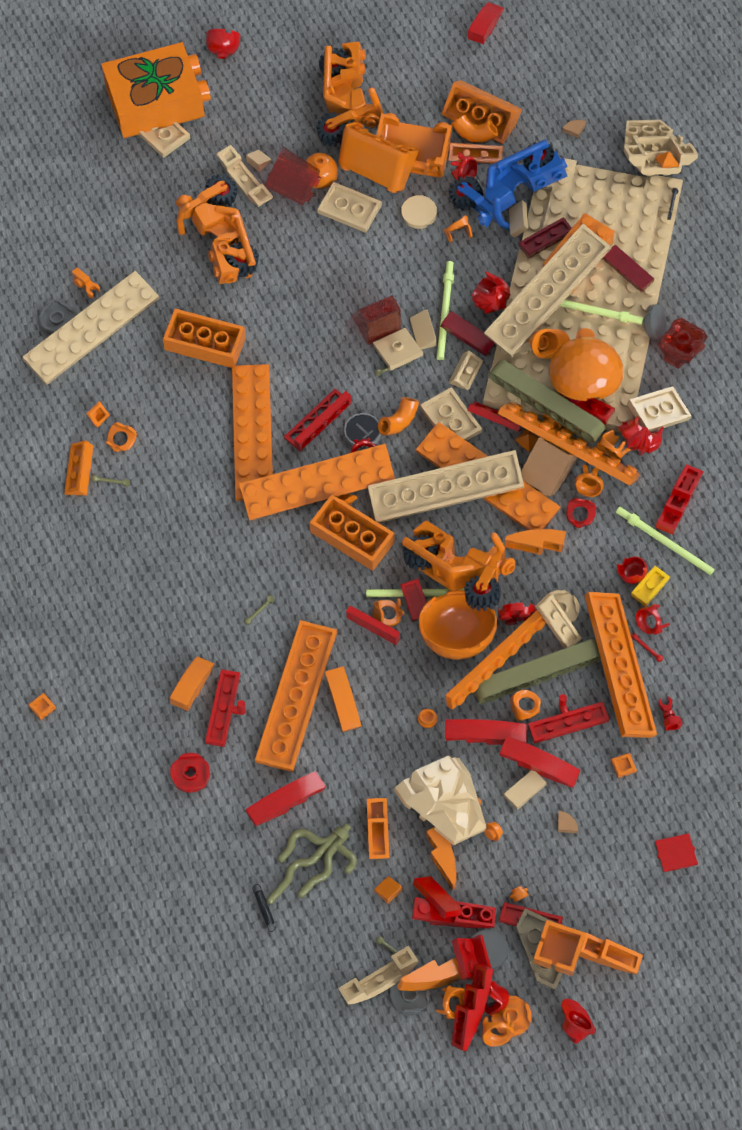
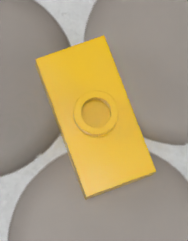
[631,566,670,607]

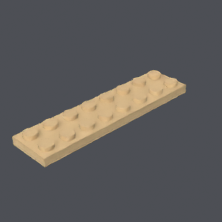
[484,224,611,358]
[22,271,159,385]
[368,450,525,523]

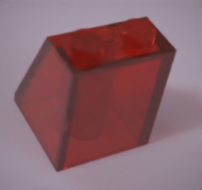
[265,147,321,206]
[352,295,401,345]

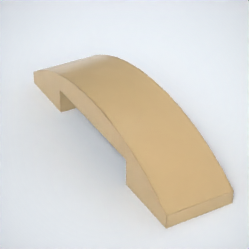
[216,145,273,207]
[338,946,419,1005]

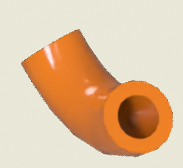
[451,115,498,143]
[378,397,419,435]

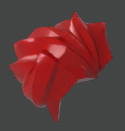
[471,271,511,314]
[618,416,663,456]

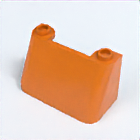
[376,113,452,178]
[338,121,418,193]

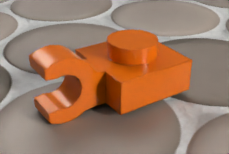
[72,267,100,299]

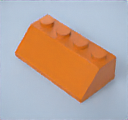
[441,80,522,144]

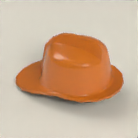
[528,329,570,359]

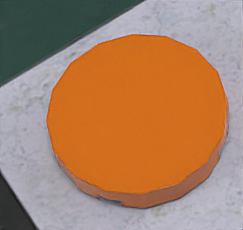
[491,995,531,1037]

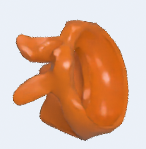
[444,215,473,243]
[106,422,137,452]
[596,430,630,459]
[575,464,604,497]
[372,598,404,627]
[510,690,541,722]
[436,986,465,1019]
[482,1014,514,1047]

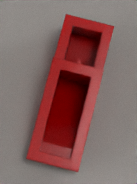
[468,2,504,45]

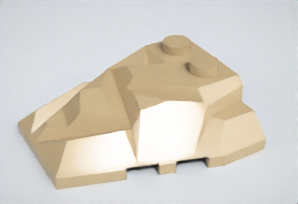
[624,120,698,176]
[394,756,487,845]

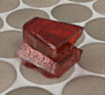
[657,318,708,369]

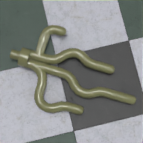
[266,823,357,904]

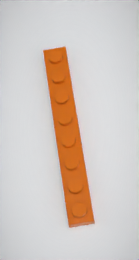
[446,599,558,710]

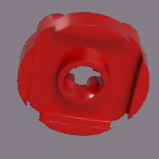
[498,603,537,625]
[170,753,210,793]

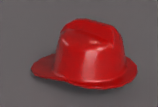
[561,999,596,1044]

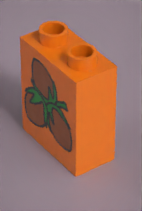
[101,42,211,139]

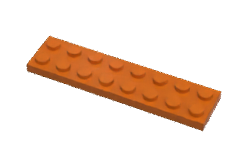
[232,364,273,501]
[498,402,640,486]
[416,422,561,530]
[239,444,395,520]
[584,592,657,738]
[255,620,337,772]

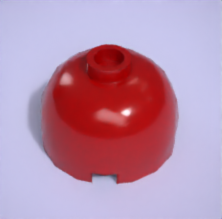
[205,29,241,59]

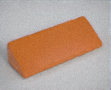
[448,143,503,164]
[64,440,93,496]

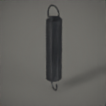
[252,884,276,932]

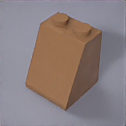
[521,437,578,497]

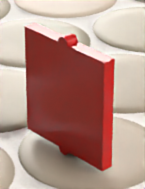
[655,833,698,872]

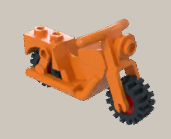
[316,42,384,147]
[175,174,259,284]
[402,520,515,611]

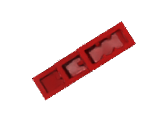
[655,464,704,535]
[445,719,527,745]
[500,736,580,788]
[245,771,326,827]
[451,964,493,1051]

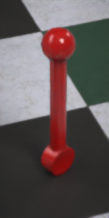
[631,633,663,662]

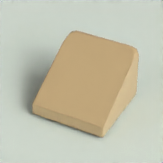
[246,150,272,172]

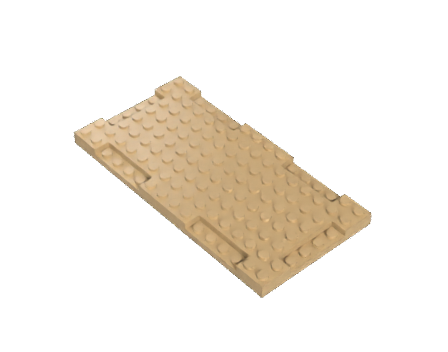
[483,158,683,433]

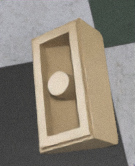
[410,309,436,349]
[448,351,483,391]

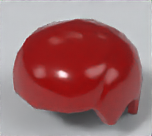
[617,556,648,584]

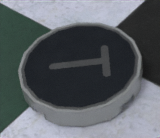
[344,413,381,448]

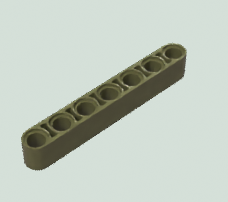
[488,360,605,443]
[474,639,601,704]

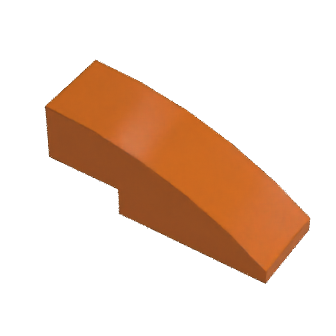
[505,529,566,555]
[170,656,215,711]
[325,666,362,732]
[367,798,389,859]
[426,827,456,890]
[579,932,643,974]
[397,958,461,991]

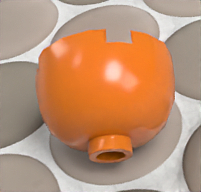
[302,153,338,189]

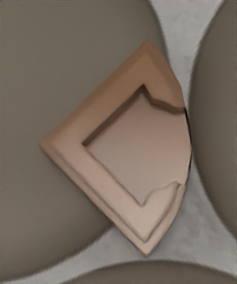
[562,120,586,138]
[558,811,578,833]

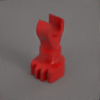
[658,696,683,731]

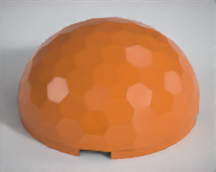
[549,337,624,401]
[419,590,497,660]

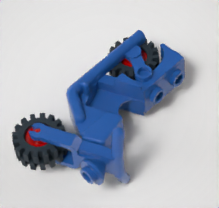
[449,139,568,231]

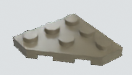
[516,908,563,991]

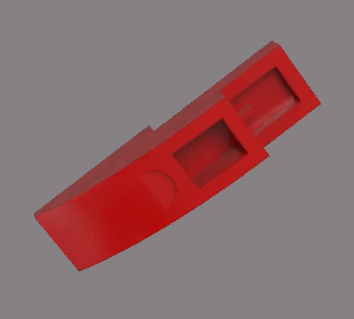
[412,897,496,928]

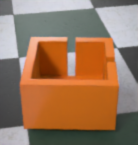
[533,920,586,976]

